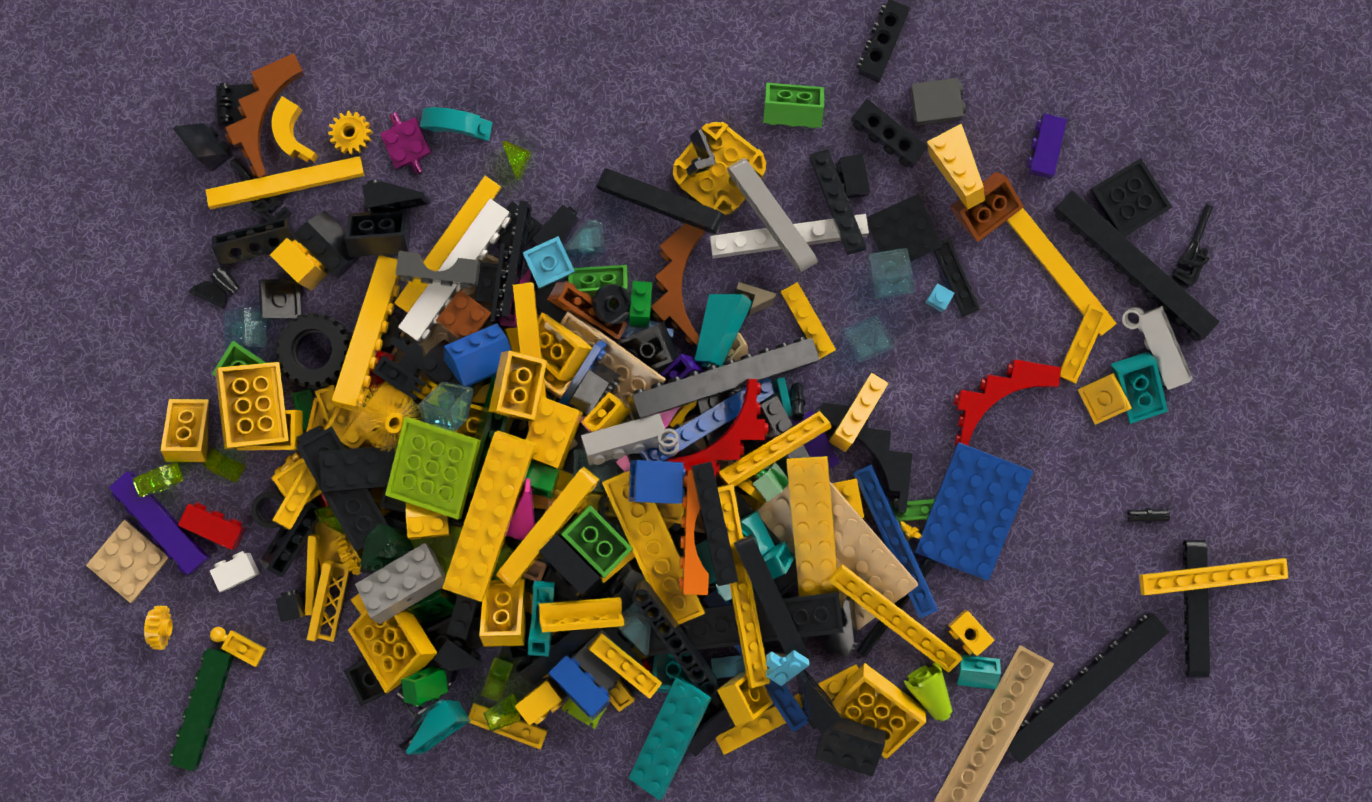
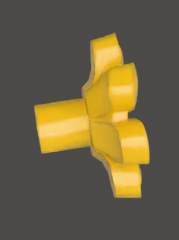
[900,521,922,542]

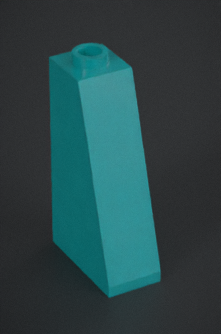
[694,294,752,369]
[716,541,795,602]

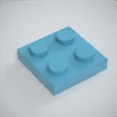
[523,236,575,289]

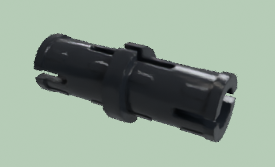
[790,383,806,421]
[1127,508,1170,523]

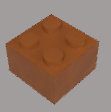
[436,290,491,339]

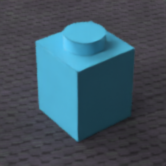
[925,283,954,313]

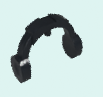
[597,493,623,531]

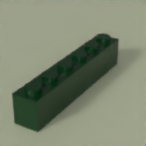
[468,374,508,495]
[170,647,234,771]

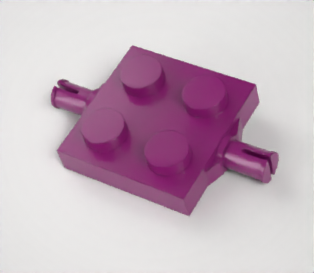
[380,112,432,175]

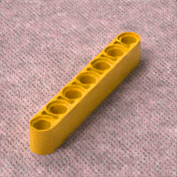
[496,467,600,589]

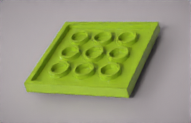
[385,417,481,519]

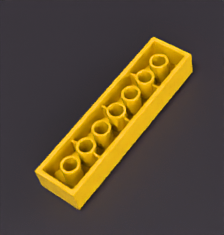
[442,431,537,602]

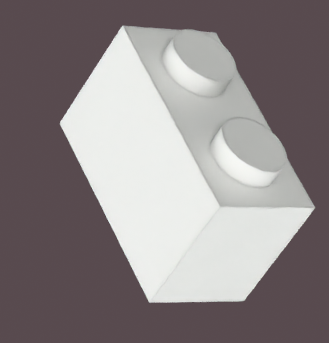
[210,551,260,592]

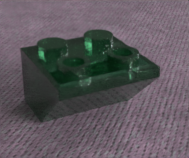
[361,524,415,572]

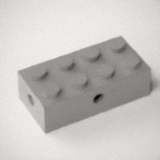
[355,543,446,624]

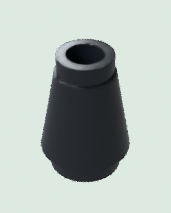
[210,266,240,295]

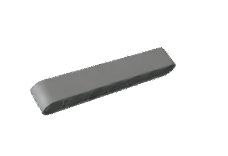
[727,158,817,273]

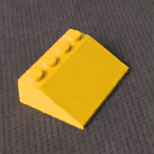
[215,362,289,450]
[348,609,437,693]
[833,663,926,759]

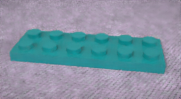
[629,676,711,801]

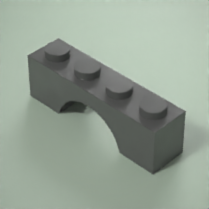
[396,251,481,289]

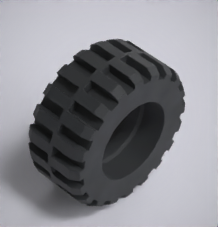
[275,312,352,389]

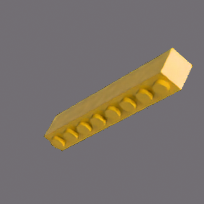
[332,255,401,412]

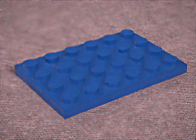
[914,442,1033,581]

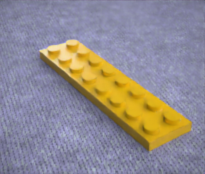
[787,456,841,606]
[602,470,705,626]

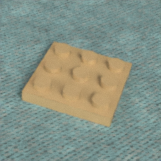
[86,520,169,603]

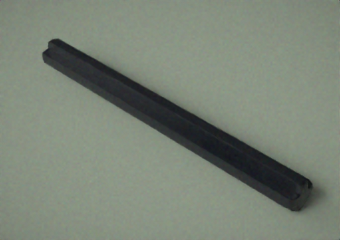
[857,558,934,657]

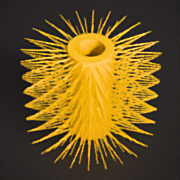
[349,383,421,452]

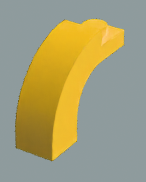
[272,96,318,163]

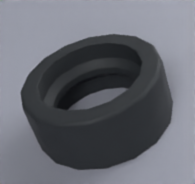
[251,491,285,529]

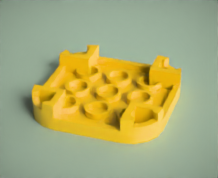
[673,122,766,216]

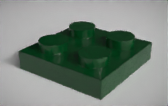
[406,589,456,625]

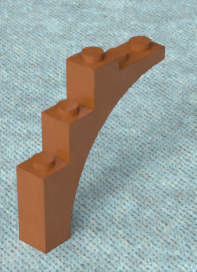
[225,53,304,178]
[651,224,707,347]

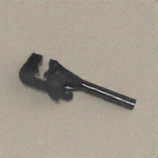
[230,159,292,222]
[1172,204,1213,286]

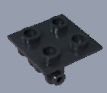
[216,83,256,125]

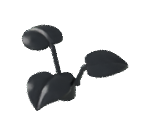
[395,670,457,750]

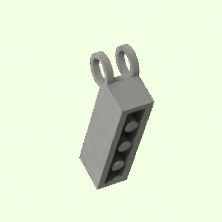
[1122,306,1193,390]
[581,413,679,466]

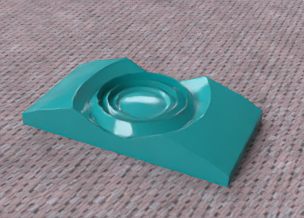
[695,511,775,584]

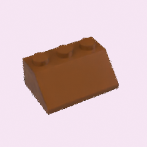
[950,172,1024,242]

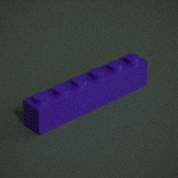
[109,471,210,575]

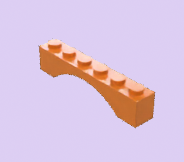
[678,470,709,595]

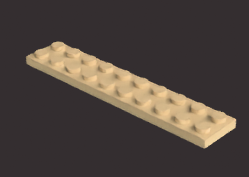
[934,645,1054,802]

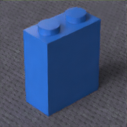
[628,460,685,504]

